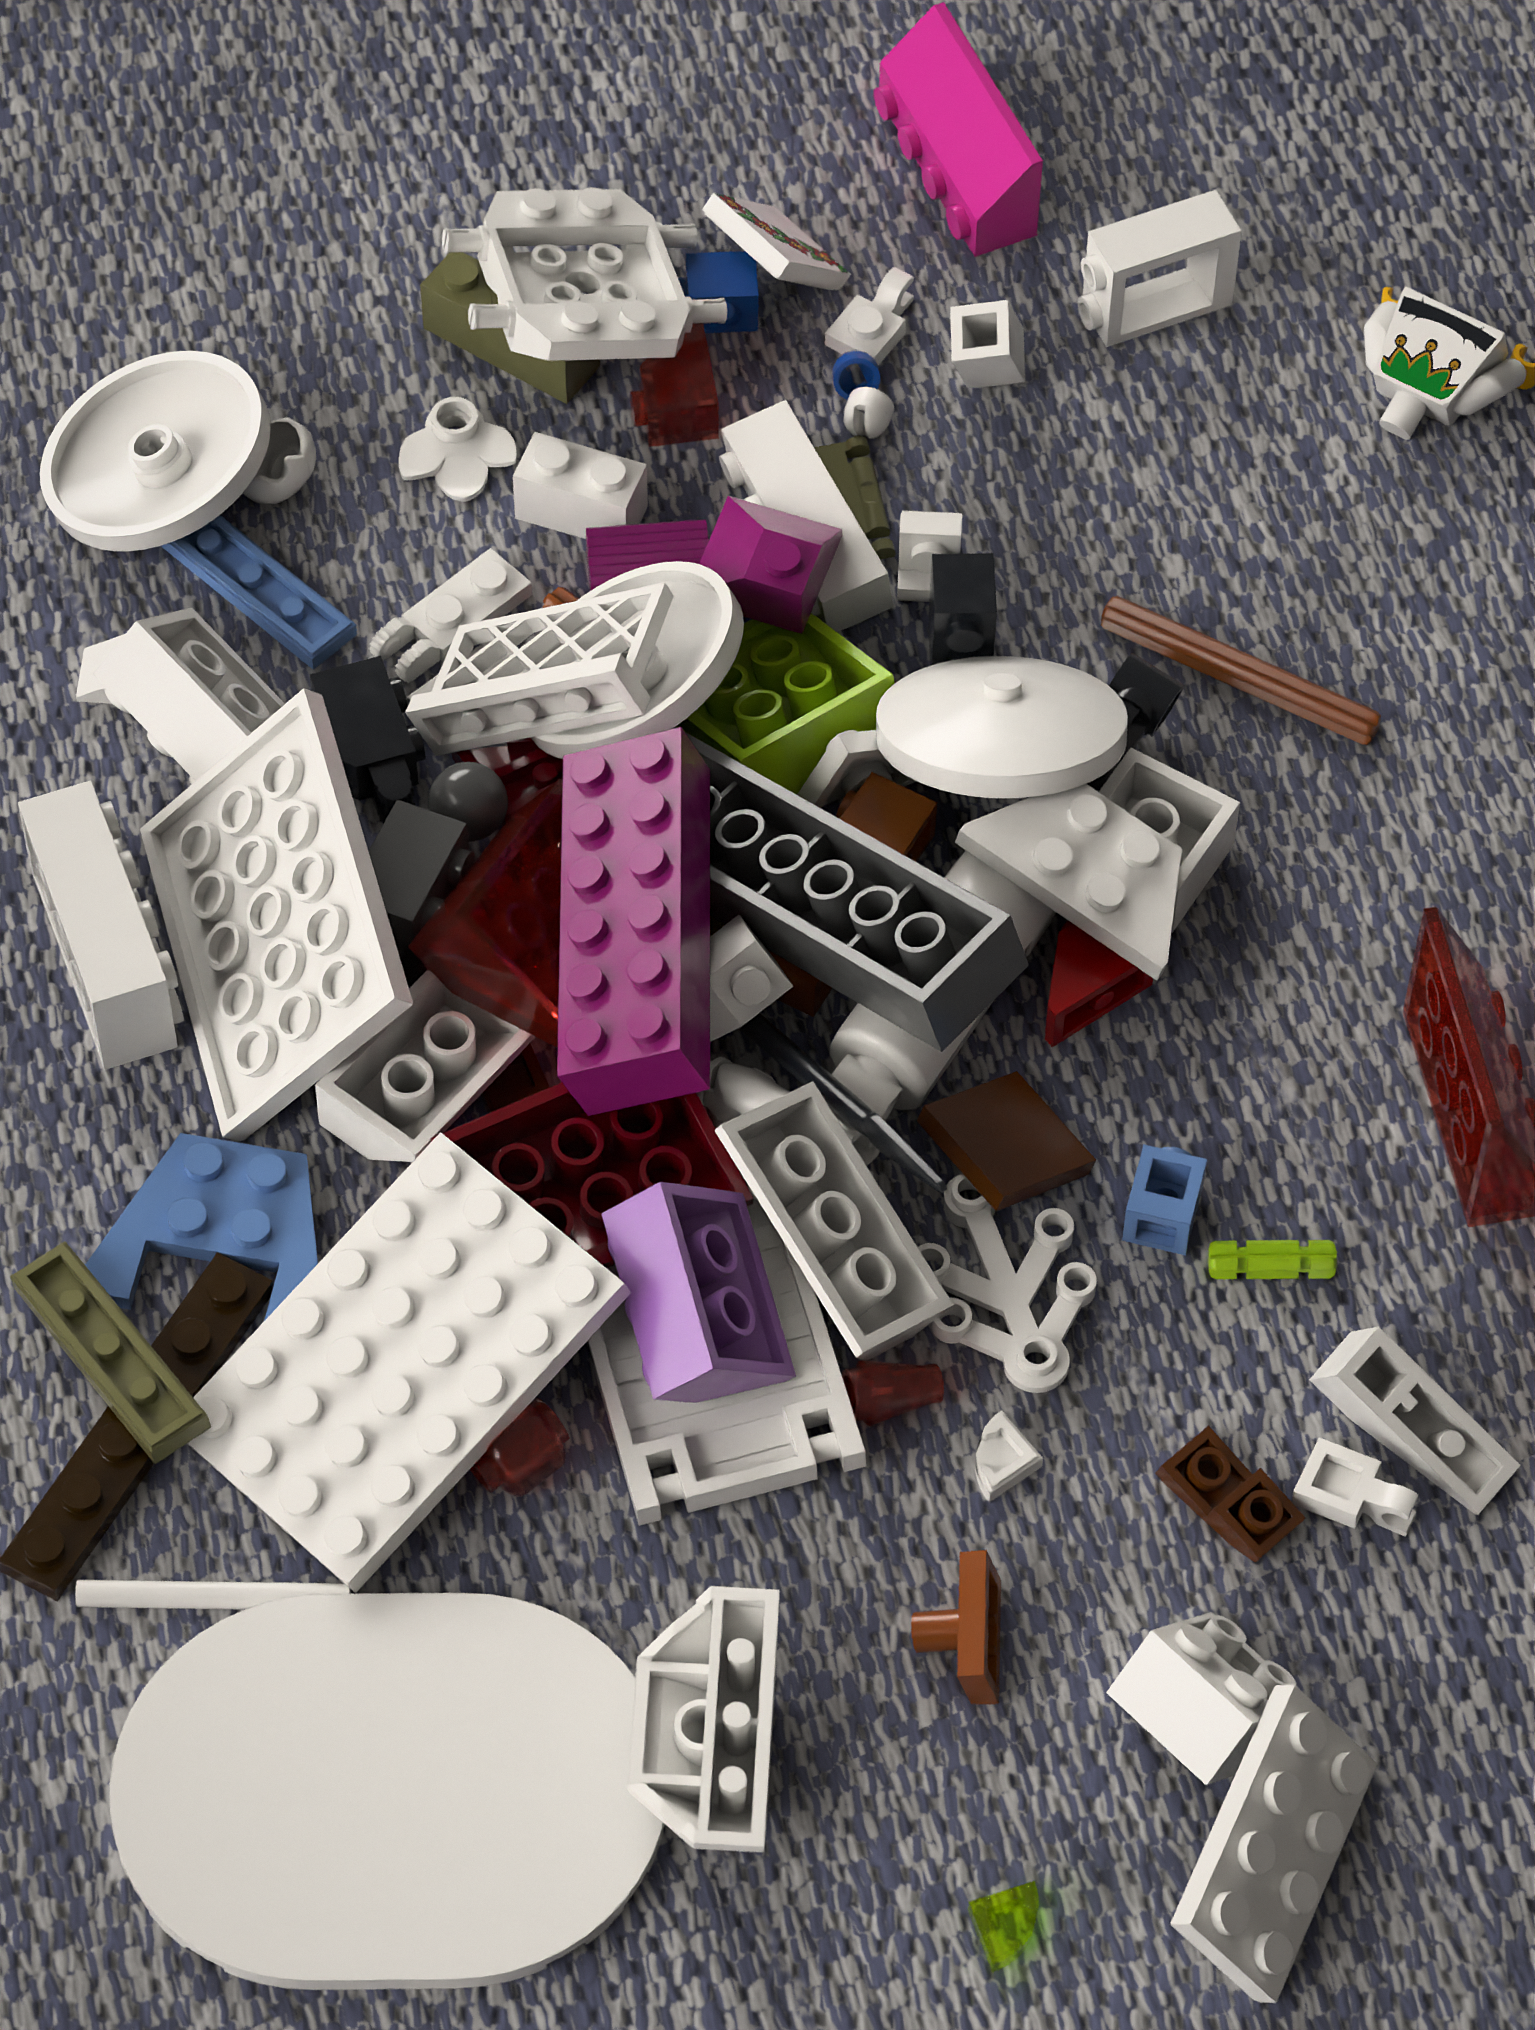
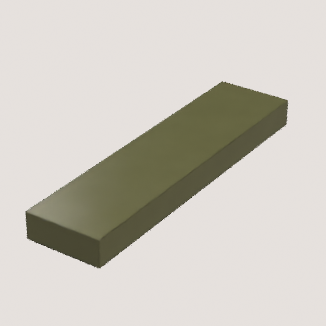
[10,1241,211,1464]

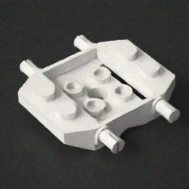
[442,188,727,361]

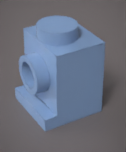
[1122,1144,1207,1255]

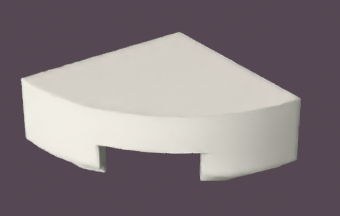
[975,1410,1043,1502]

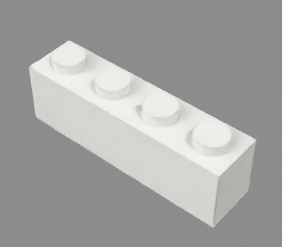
[719,400,894,632]

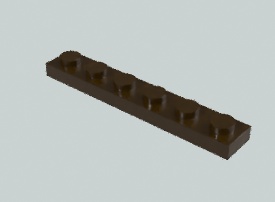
[0,1252,274,1601]

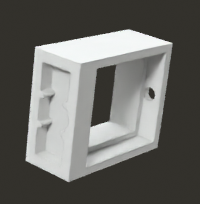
[1077,189,1242,347]

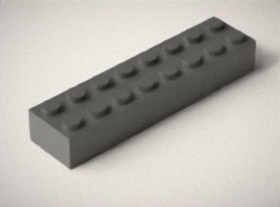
[673,727,1029,1052]

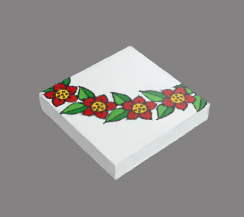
[702,193,851,290]

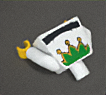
[1364,286,1535,440]

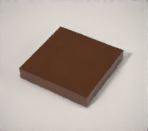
[917,1071,1096,1211]

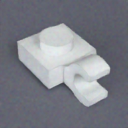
[825,267,914,365]
[1292,1438,1418,1536]

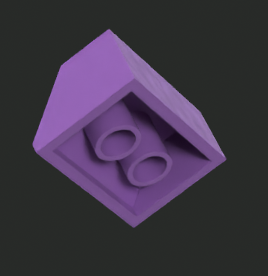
[601,1182,796,1403]

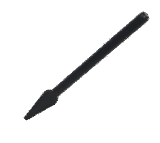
[738,1013,947,1193]

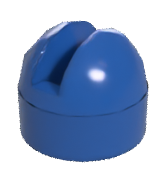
[832,350,880,400]

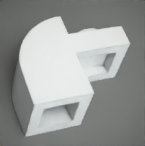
[897,511,962,602]

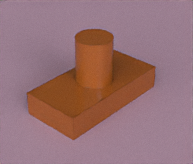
[911,1550,1001,1705]

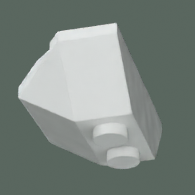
[627,1586,780,1852]

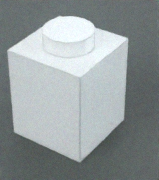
[950,300,1025,388]

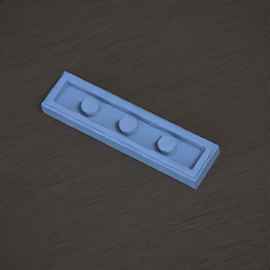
[161,515,357,670]

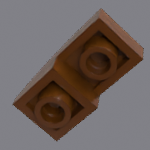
[1155,1425,1306,1563]

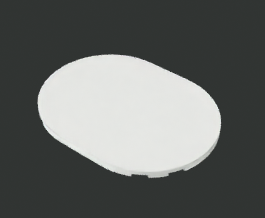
[110,1593,665,1990]

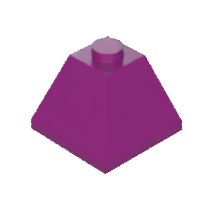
[699,496,842,634]

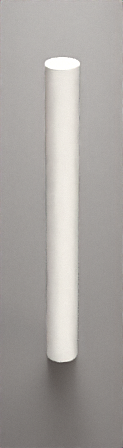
[76,1580,351,1609]

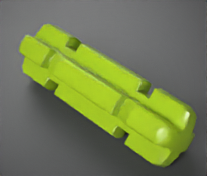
[1207,1240,1337,1279]

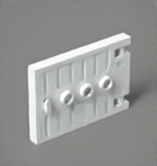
[586,1187,866,1526]

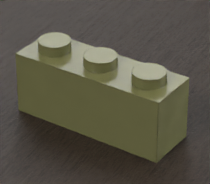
[420,252,600,404]

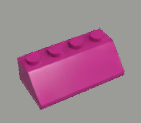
[874,2,1043,257]

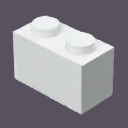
[513,432,648,539]

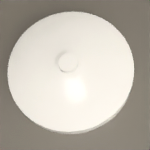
[40,351,271,551]
[519,561,744,759]
[876,656,1128,798]

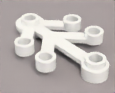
[918,1173,1097,1393]

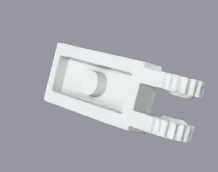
[369,548,532,683]

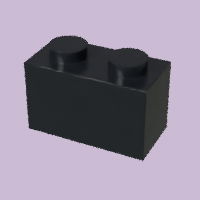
[928,553,997,666]

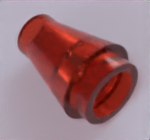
[842,1360,944,1426]

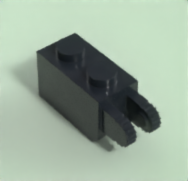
[310,656,426,824]

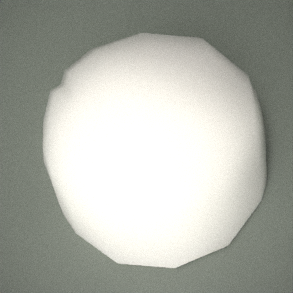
[242,417,316,504]

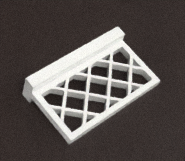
[405,583,674,756]

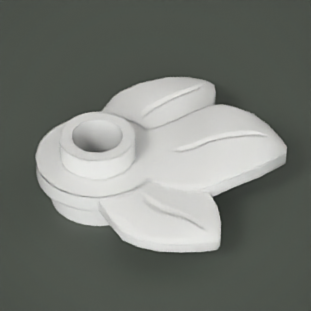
[398,397,517,502]

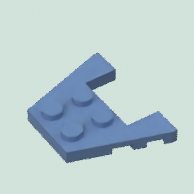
[85,1133,318,1321]

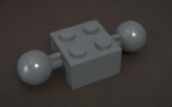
[368,762,508,987]

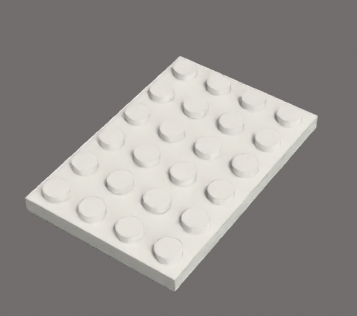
[140,688,413,1142]
[187,1132,631,1593]

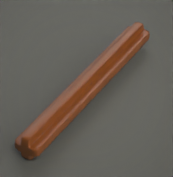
[1101,596,1381,745]

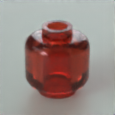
[470,1398,570,1497]

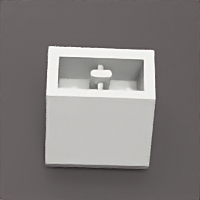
[1106,1612,1297,1785]

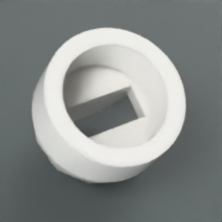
[844,387,894,439]

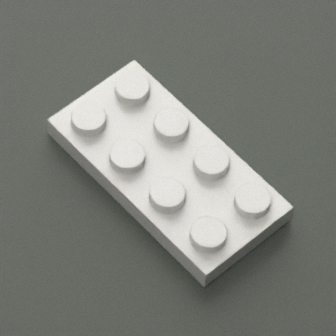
[1170,1685,1377,2003]

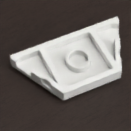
[955,784,1182,980]

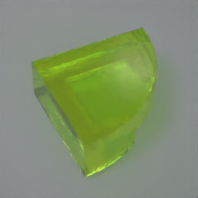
[968,1881,1039,1972]

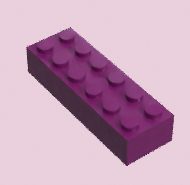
[557,727,710,1116]

